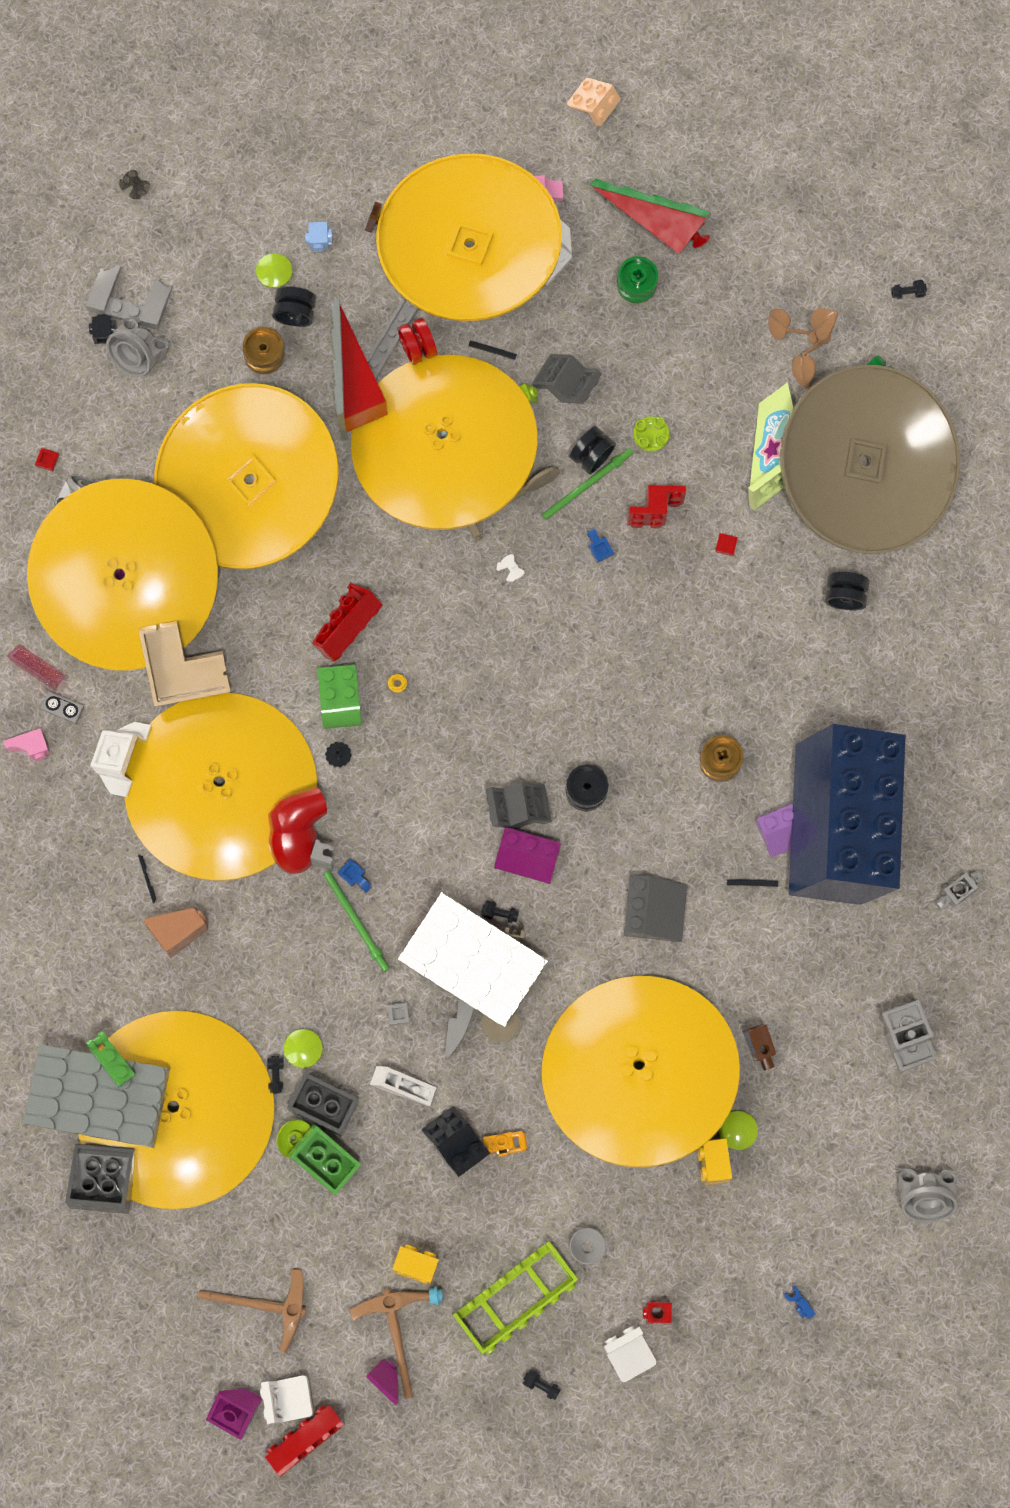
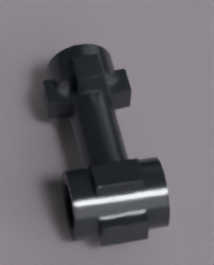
[891,280,927,299]
[481,901,519,923]
[267,1056,284,1094]
[523,1370,561,1400]

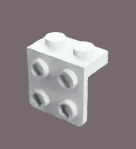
[603,1326,656,1382]
[260,1375,314,1424]

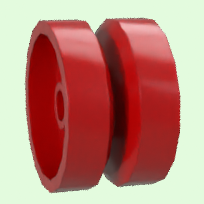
[397,317,437,365]

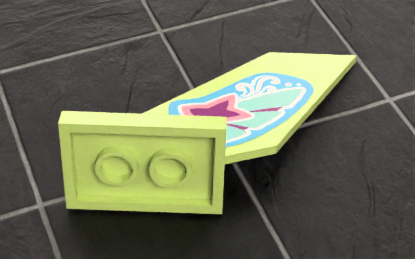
[748,382,793,511]

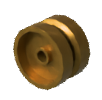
[242,327,285,375]
[699,735,744,782]

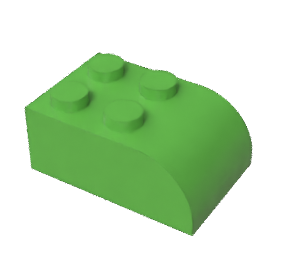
[317,665,362,729]
[287,1124,361,1196]

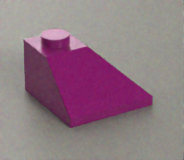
[366,1359,399,1406]
[206,1388,263,1440]

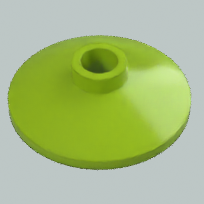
[276,1119,310,1159]

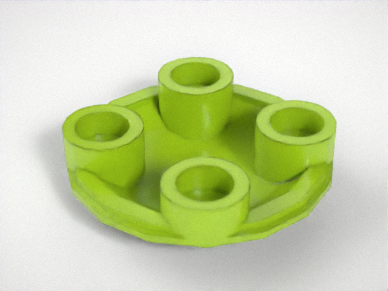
[256,253,292,288]
[633,416,670,452]
[283,1029,323,1069]
[719,1111,758,1151]

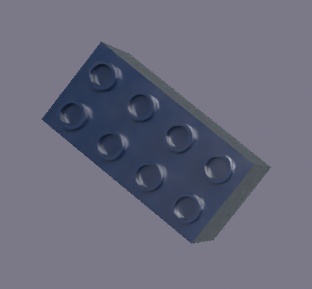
[789,724,906,905]

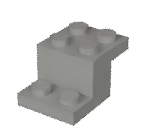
[881,1000,937,1073]

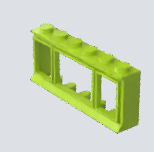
[452,1241,578,1355]

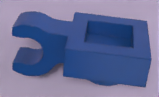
[587,528,614,563]
[337,859,371,893]
[784,1286,816,1320]

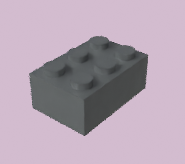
[287,1073,359,1137]

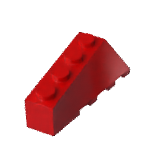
[312,583,383,662]
[265,1405,345,1477]

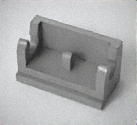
[310,839,335,871]

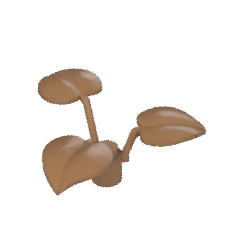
[768,308,838,388]

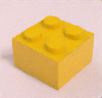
[697,1139,732,1186]
[392,1244,439,1285]

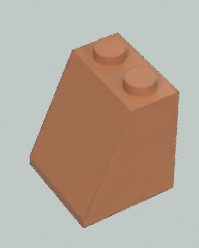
[144,908,208,958]

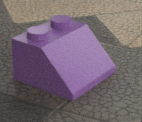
[755,804,794,857]

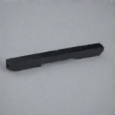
[469,340,517,360]
[138,855,156,904]
[727,879,778,887]

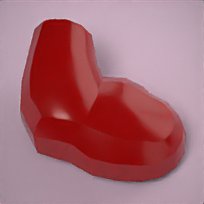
[268,787,327,874]

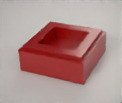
[35,447,60,472]
[715,533,738,556]

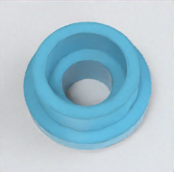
[429,1285,443,1306]

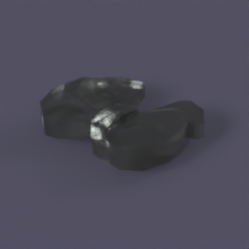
[119,170,151,199]

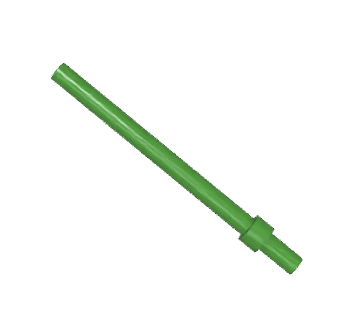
[541,448,634,520]
[323,870,390,973]

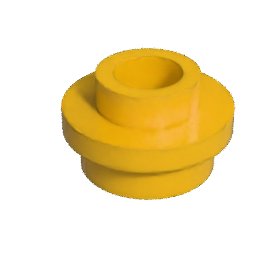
[388,674,407,693]

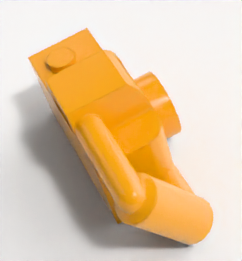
[483,1131,528,1157]

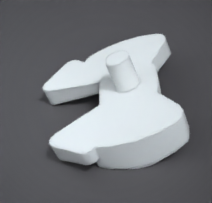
[497,554,525,582]

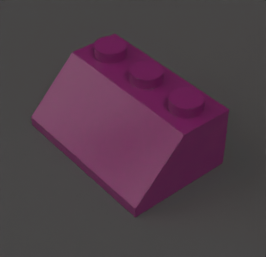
[494,827,561,884]

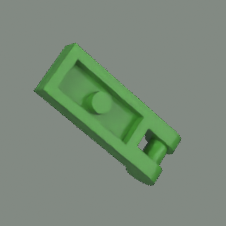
[85,1031,135,1088]

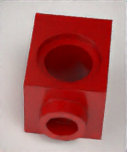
[643,1302,672,1324]

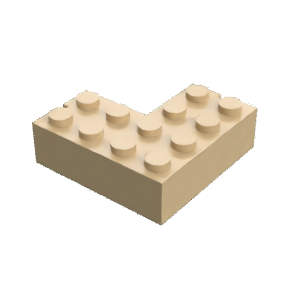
[139,621,230,707]

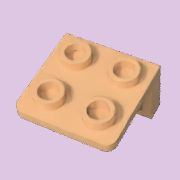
[567,78,621,126]

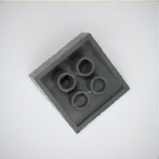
[624,875,687,942]
[65,1144,135,1214]

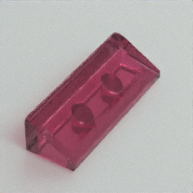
[7,644,66,691]

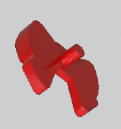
[692,222,710,249]

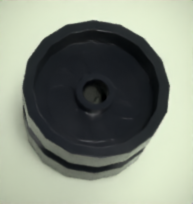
[272,286,316,327]
[569,426,616,475]
[825,572,870,611]
[565,764,609,812]

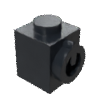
[89,314,117,344]

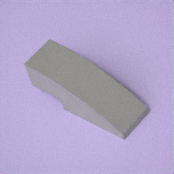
[445,999,474,1060]

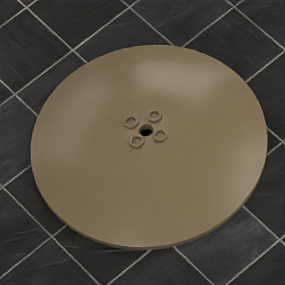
[780,365,960,554]

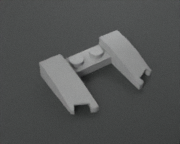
[86,266,172,330]

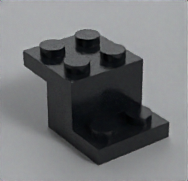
[422,1107,491,1177]

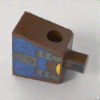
[742,1024,776,1071]

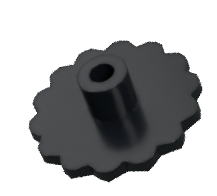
[325,742,352,768]

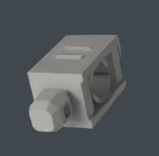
[936,871,983,910]

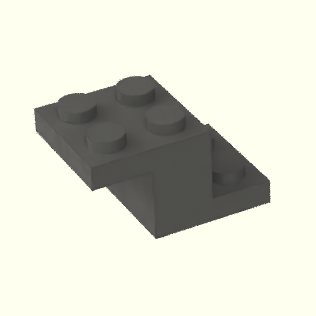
[532,354,602,404]
[486,782,552,829]

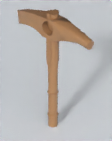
[198,1270,306,1353]
[349,1289,430,1399]

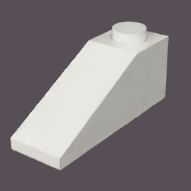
[370,1066,436,1106]

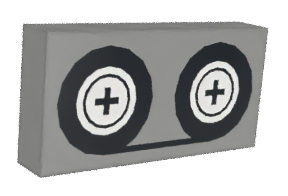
[40,691,84,724]

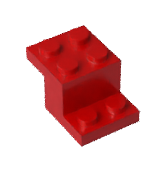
[627,485,686,529]

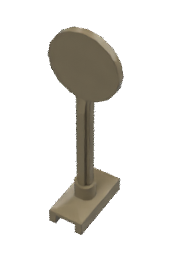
[466,466,560,542]
[481,927,525,1042]

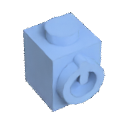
[305,222,332,252]

